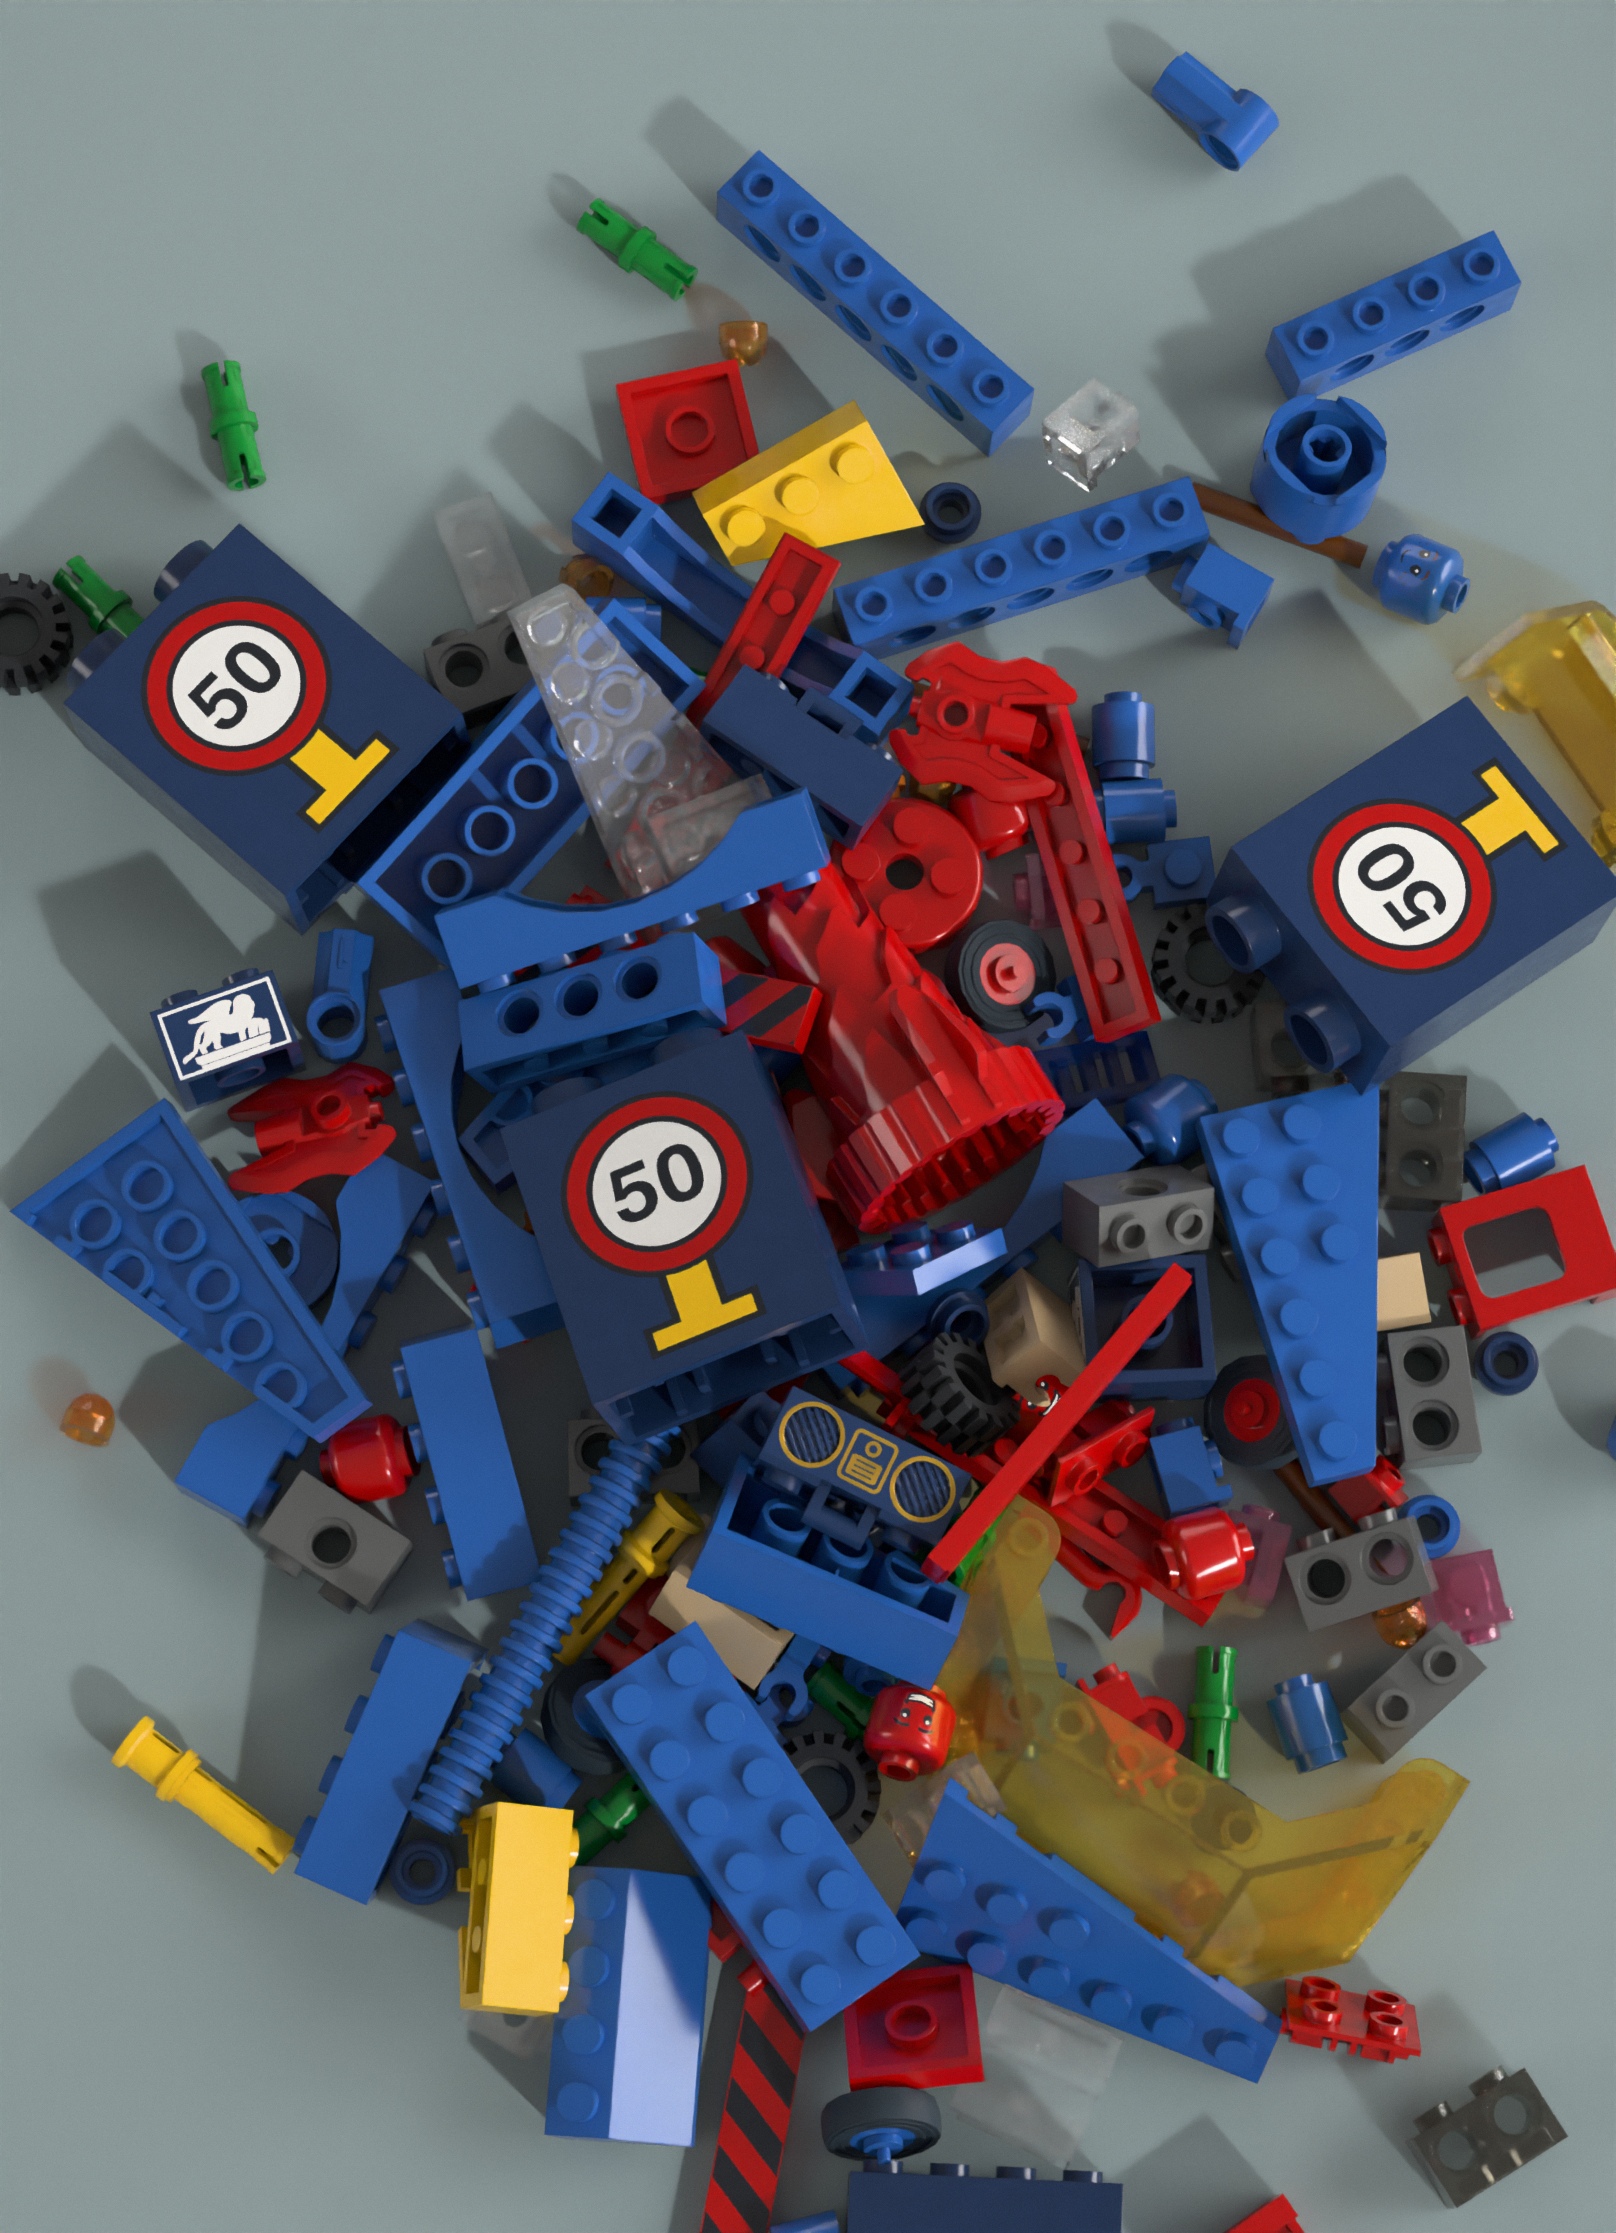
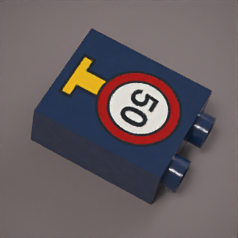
[63,523,471,936]
[1205,696,1616,1096]
[500,1027,871,1446]

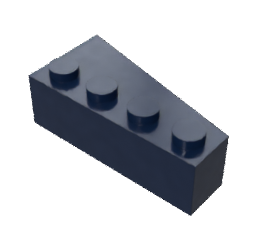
[845,2159,1123,2233]

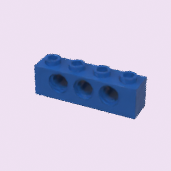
[1265,230,1522,401]
[457,932,727,1094]

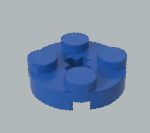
[238,1191,340,1310]

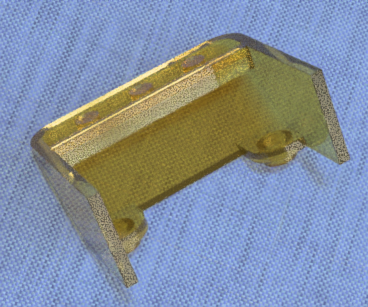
[1451,600,1616,874]

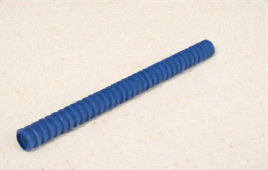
[408,1426,682,1837]

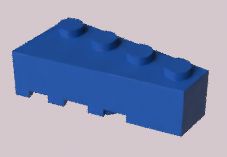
[390,1321,542,1602]
[686,1452,970,1691]
[292,1618,489,1905]

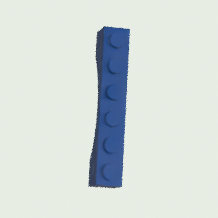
[571,472,915,747]
[434,786,831,993]
[374,968,566,1349]
[815,1098,1144,1401]
[174,1154,438,1529]

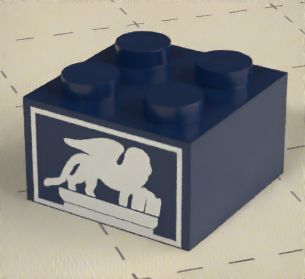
[149,968,307,1113]
[1067,1254,1217,1403]

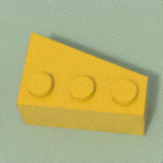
[692,399,925,566]
[457,1802,579,2016]

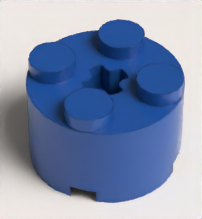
[1249,393,1387,545]

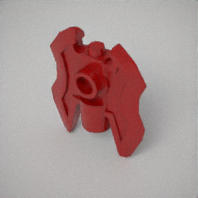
[889,641,1078,803]
[227,1062,397,1194]

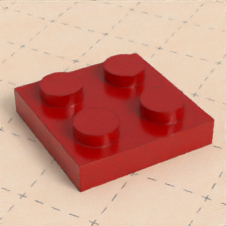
[616,359,760,505]
[843,1963,985,2092]

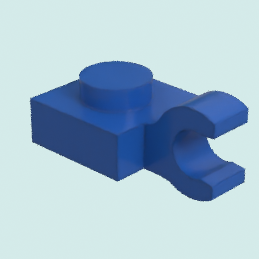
[755,1634,832,1721]

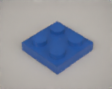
[840,1220,1007,1296]

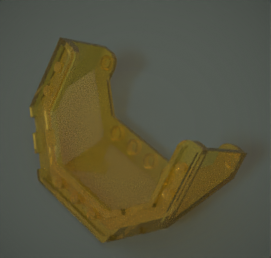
[926,1494,1471,1988]

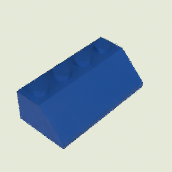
[544,1866,714,2148]

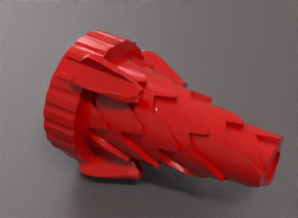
[738,861,1065,1235]

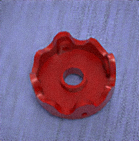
[829,797,983,955]

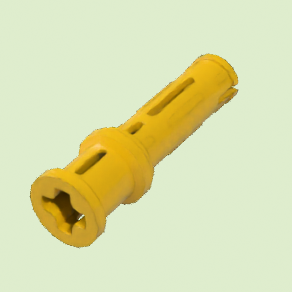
[552,1488,705,1666]
[111,1715,296,1875]

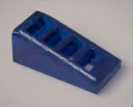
[1032,1030,1161,1119]

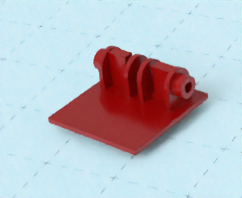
[1279,1976,1421,2064]

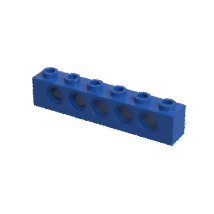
[716,150,1034,458]
[831,476,1210,660]

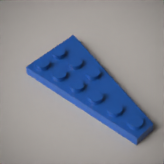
[1194,1083,1379,1488]
[9,1098,373,1443]
[895,1777,1283,2084]

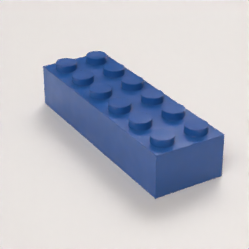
[348,598,707,969]
[581,1621,921,2032]

